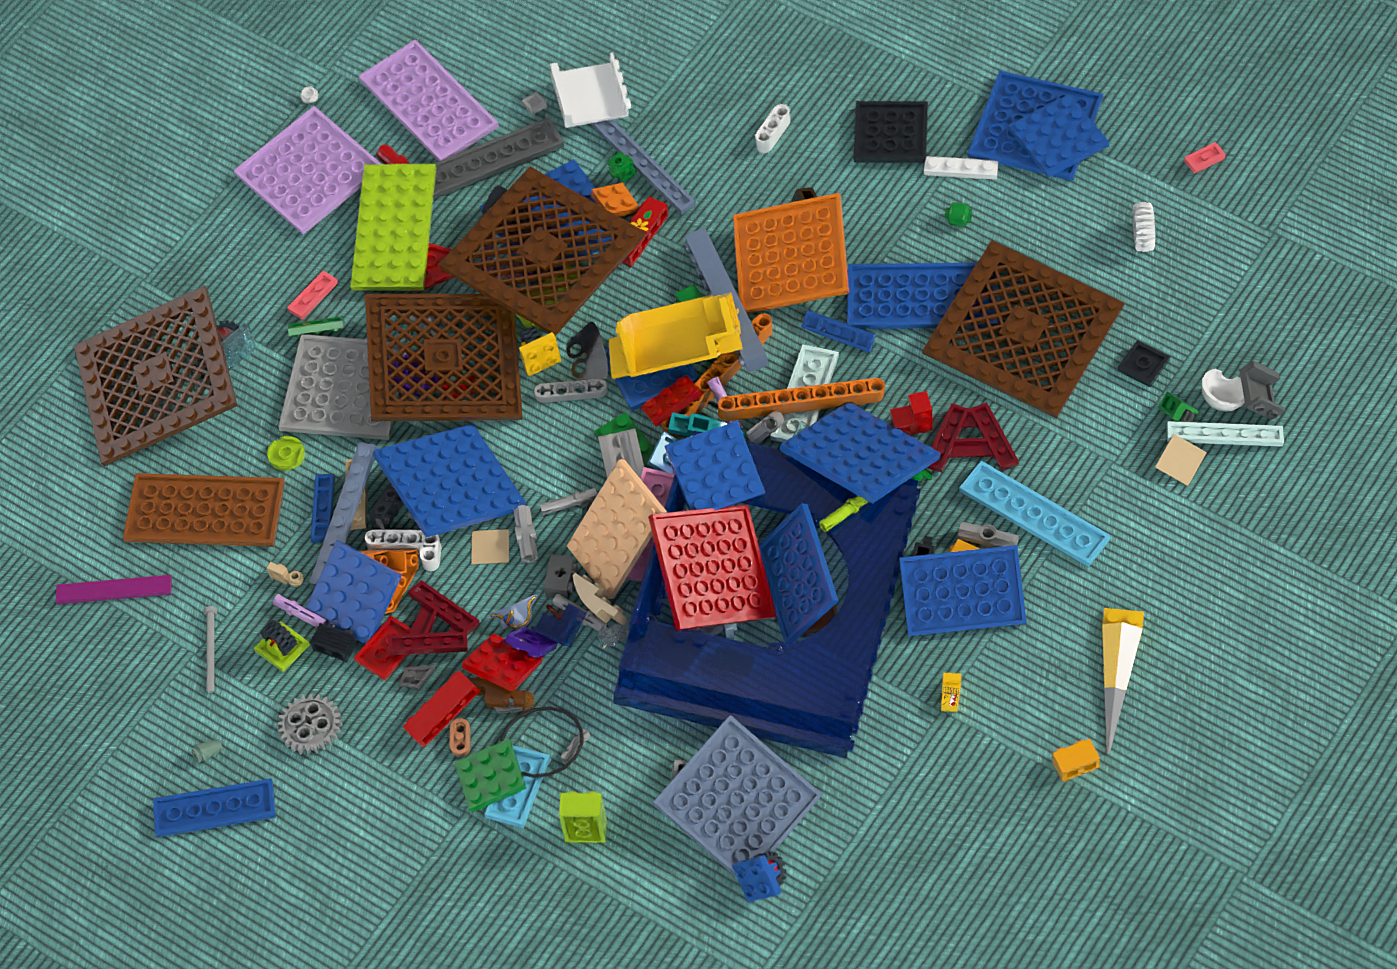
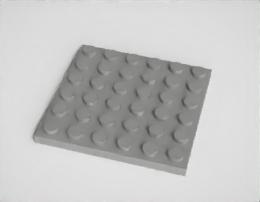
[278,334,408,440]

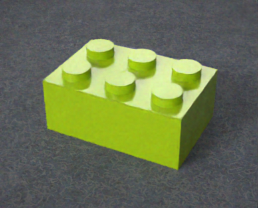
[559,791,607,843]

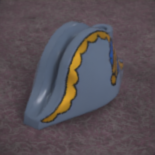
[489,594,537,630]

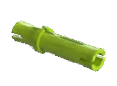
[819,495,868,532]

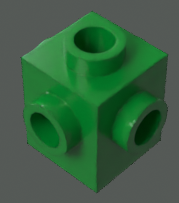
[607,152,636,184]

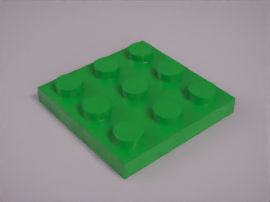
[455,738,527,813]

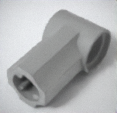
[747,411,784,445]

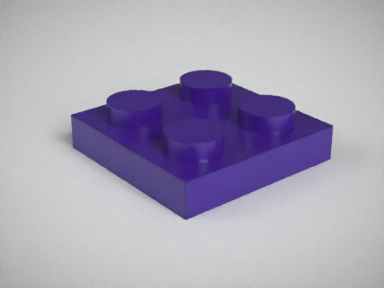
[505,627,558,658]

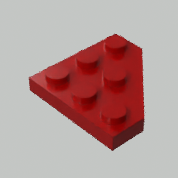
[408,243,470,293]

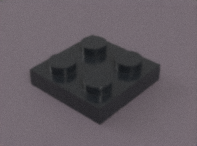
[1117,340,1170,387]

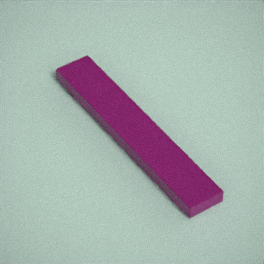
[56,575,172,604]

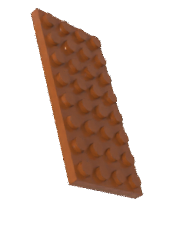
[123,473,285,547]

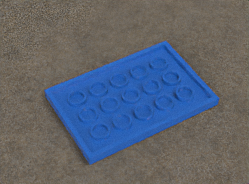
[758,503,838,645]
[899,545,1027,637]

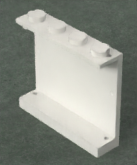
[550,53,631,128]

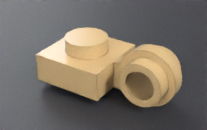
[267,562,304,587]

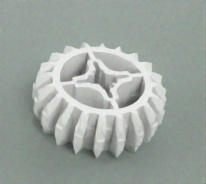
[1132,202,1155,252]

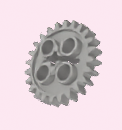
[277,694,342,755]

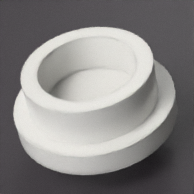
[301,87,318,104]

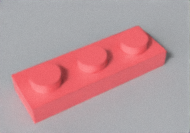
[287,271,338,320]

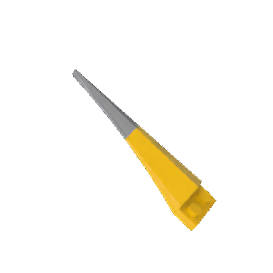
[1102,608,1144,754]

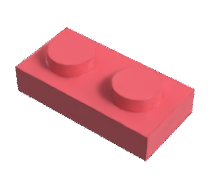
[1184,142,1226,174]

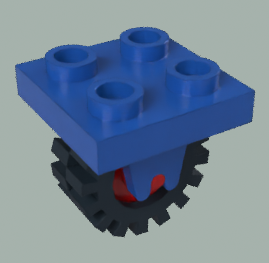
[731,851,786,902]

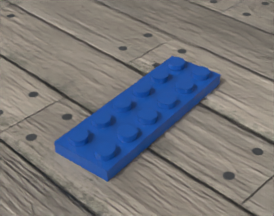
[153,778,276,837]

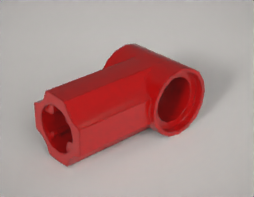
[376,144,409,164]

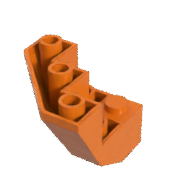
[360,549,419,614]

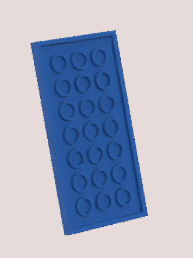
[847,263,997,329]

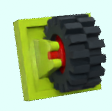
[254,620,310,672]

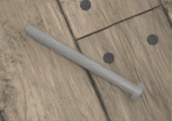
[204,606,217,693]

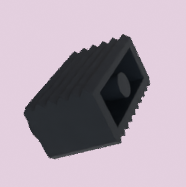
[310,623,358,662]

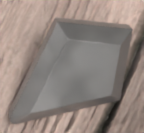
[399,665,435,690]

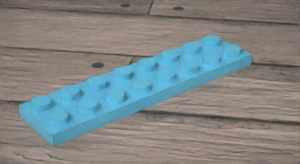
[959,461,1111,567]

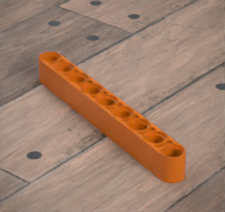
[661,314,773,438]
[718,378,885,421]

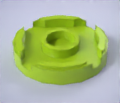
[267,436,305,471]

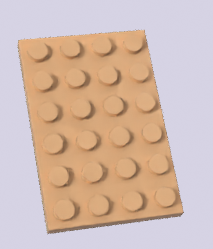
[567,459,667,599]

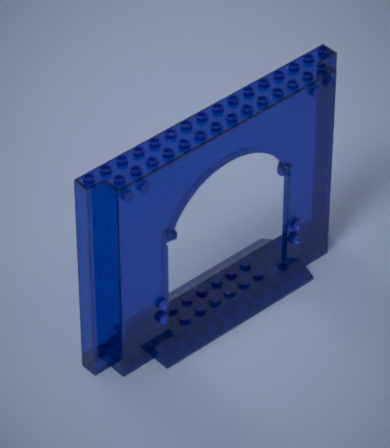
[613,430,921,759]

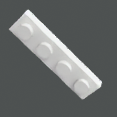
[924,156,998,179]

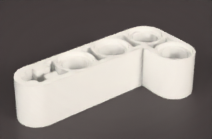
[365,530,442,571]

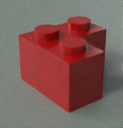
[890,391,933,436]

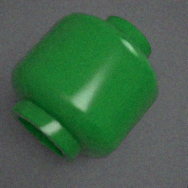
[945,202,972,227]

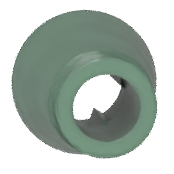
[192,739,223,763]

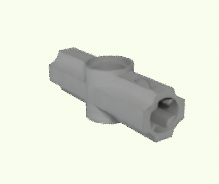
[514,505,538,563]
[958,522,1019,549]

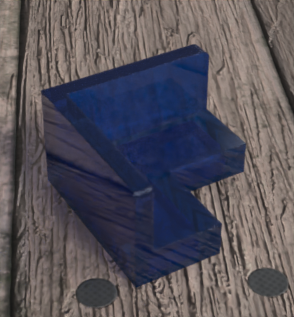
[530,603,587,647]

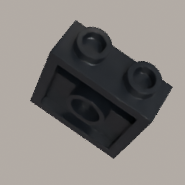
[369,485,403,530]

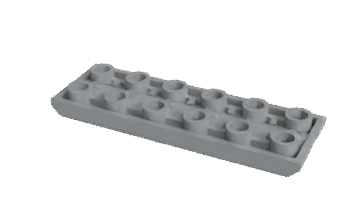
[598,429,644,478]

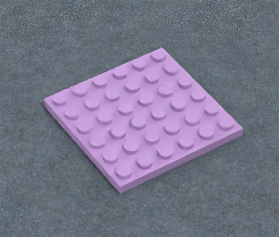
[233,106,381,235]

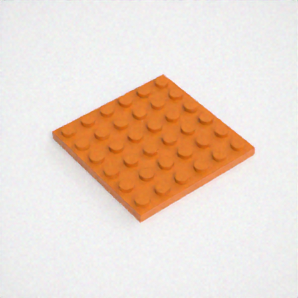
[733,193,849,314]

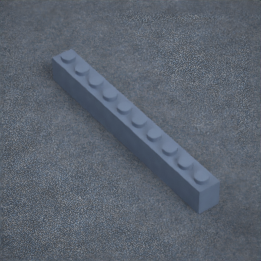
[684,227,769,373]

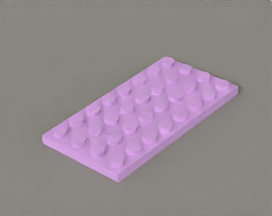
[359,40,499,161]

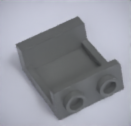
[1239,361,1285,420]

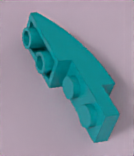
[668,413,746,439]

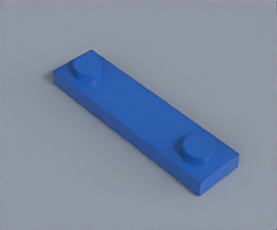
[801,310,876,352]
[311,474,335,543]

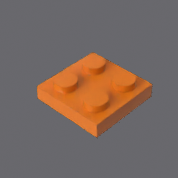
[590,183,639,217]

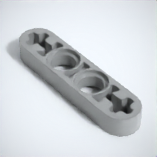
[534,379,608,403]

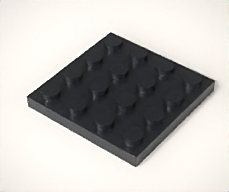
[853,101,928,163]

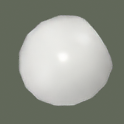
[1201,368,1245,412]

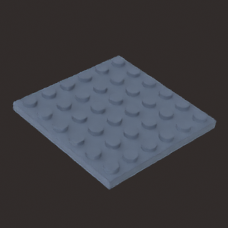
[652,715,823,878]

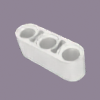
[755,104,790,153]

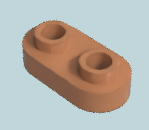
[450,718,471,757]

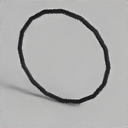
[500,706,583,778]

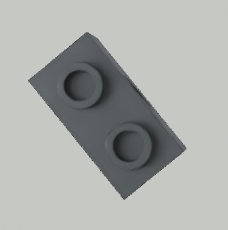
[544,554,578,600]

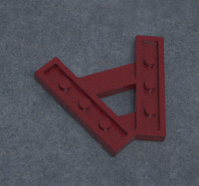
[927,402,1019,473]
[388,580,480,655]

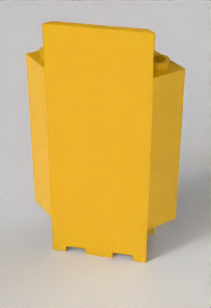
[609,292,742,379]

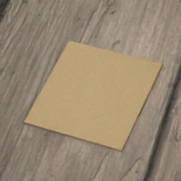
[1155,434,1207,486]
[472,529,509,565]

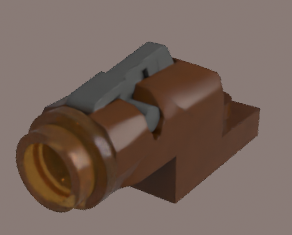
[468,678,535,714]

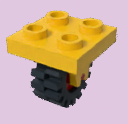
[519,326,561,377]

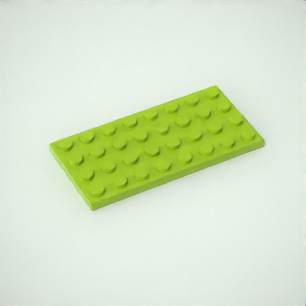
[350,164,436,291]

